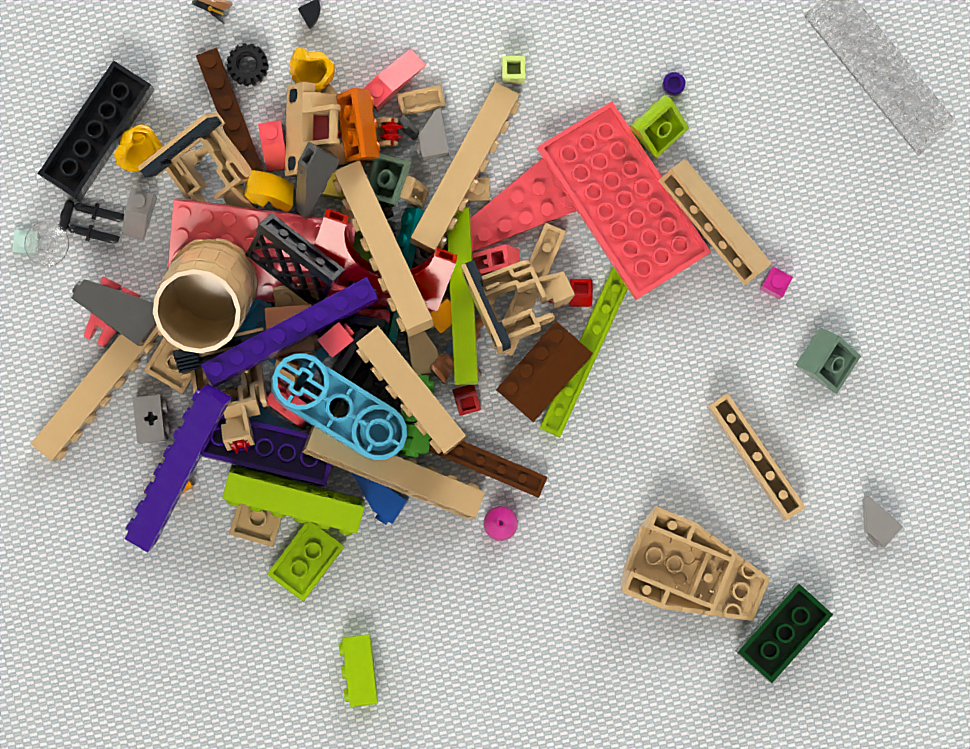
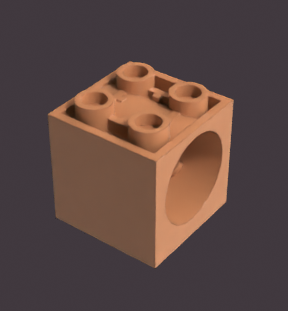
[265,304,321,359]

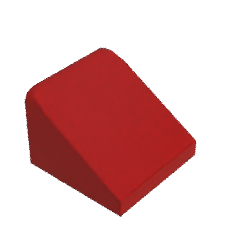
[569,279,593,307]
[452,385,481,416]

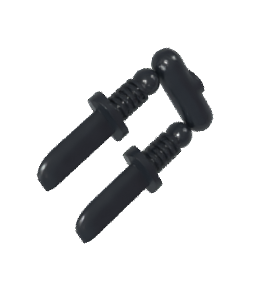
[58,200,124,243]

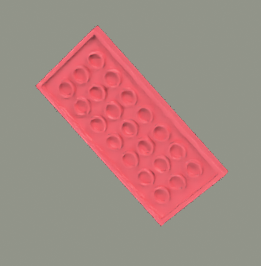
[536,101,711,301]
[168,198,356,302]

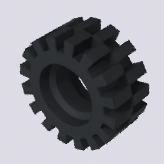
[226,43,269,87]

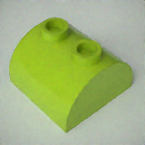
[630,95,689,158]

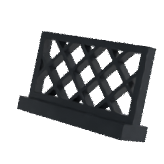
[245,213,345,306]
[311,327,369,414]

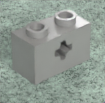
[133,394,171,444]

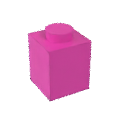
[760,266,793,300]

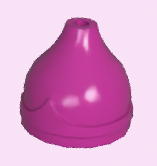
[483,506,518,541]

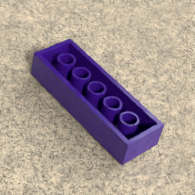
[201,414,332,487]

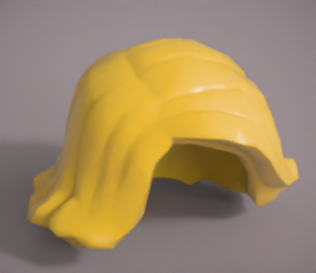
[289,48,335,93]
[114,124,163,172]

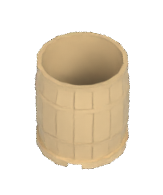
[153,238,257,353]

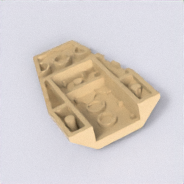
[621,506,770,621]

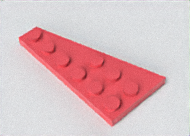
[470,158,577,253]

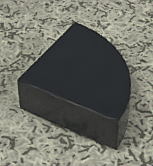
[298,0,321,29]

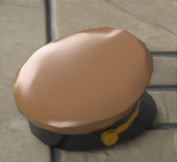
[191,0,233,24]

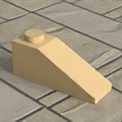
[407,331,443,375]

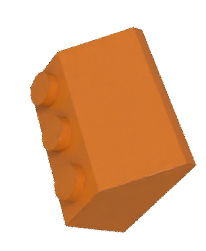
[336,88,380,163]

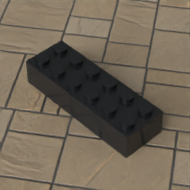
[37,60,155,202]

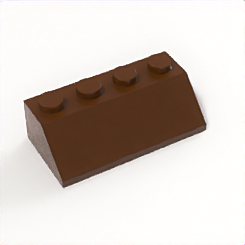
[496,321,593,423]

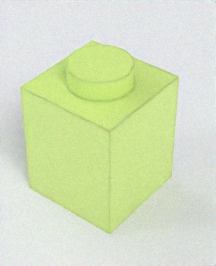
[502,56,525,84]

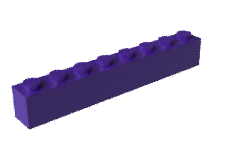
[201,277,379,387]
[124,384,232,553]

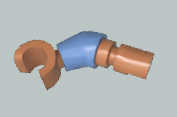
[429,317,484,384]

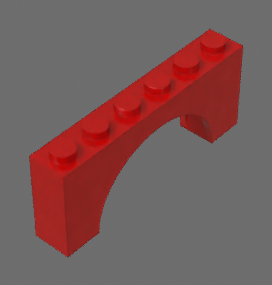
[314,208,458,311]

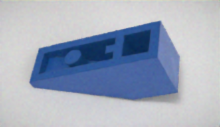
[351,472,408,525]

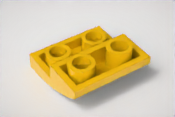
[244,170,294,213]

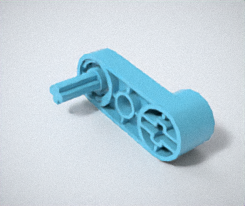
[271,353,407,460]

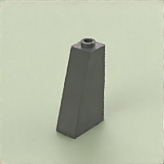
[71,279,157,346]

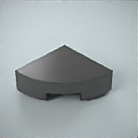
[398,115,419,140]

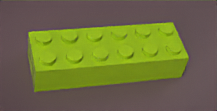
[222,464,365,535]

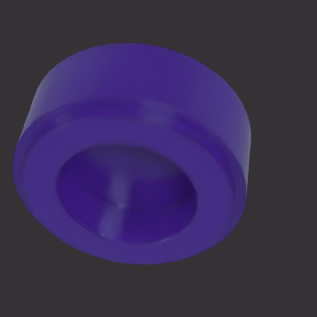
[662,72,686,96]

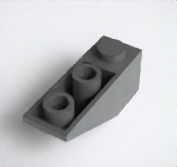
[295,142,340,219]

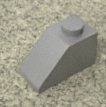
[415,108,449,161]
[122,187,157,240]
[862,496,903,547]

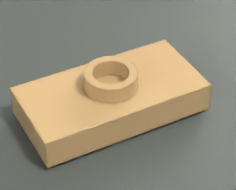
[397,85,446,116]
[400,175,430,210]

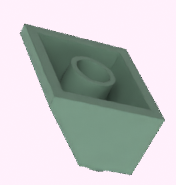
[367,153,412,207]
[796,327,861,394]

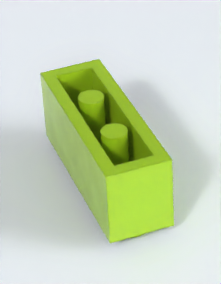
[339,634,378,707]

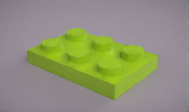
[267,521,345,602]

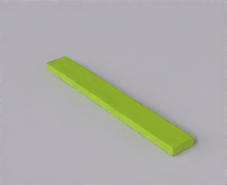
[448,208,479,386]
[539,267,628,438]

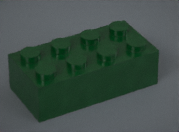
[735,583,834,683]

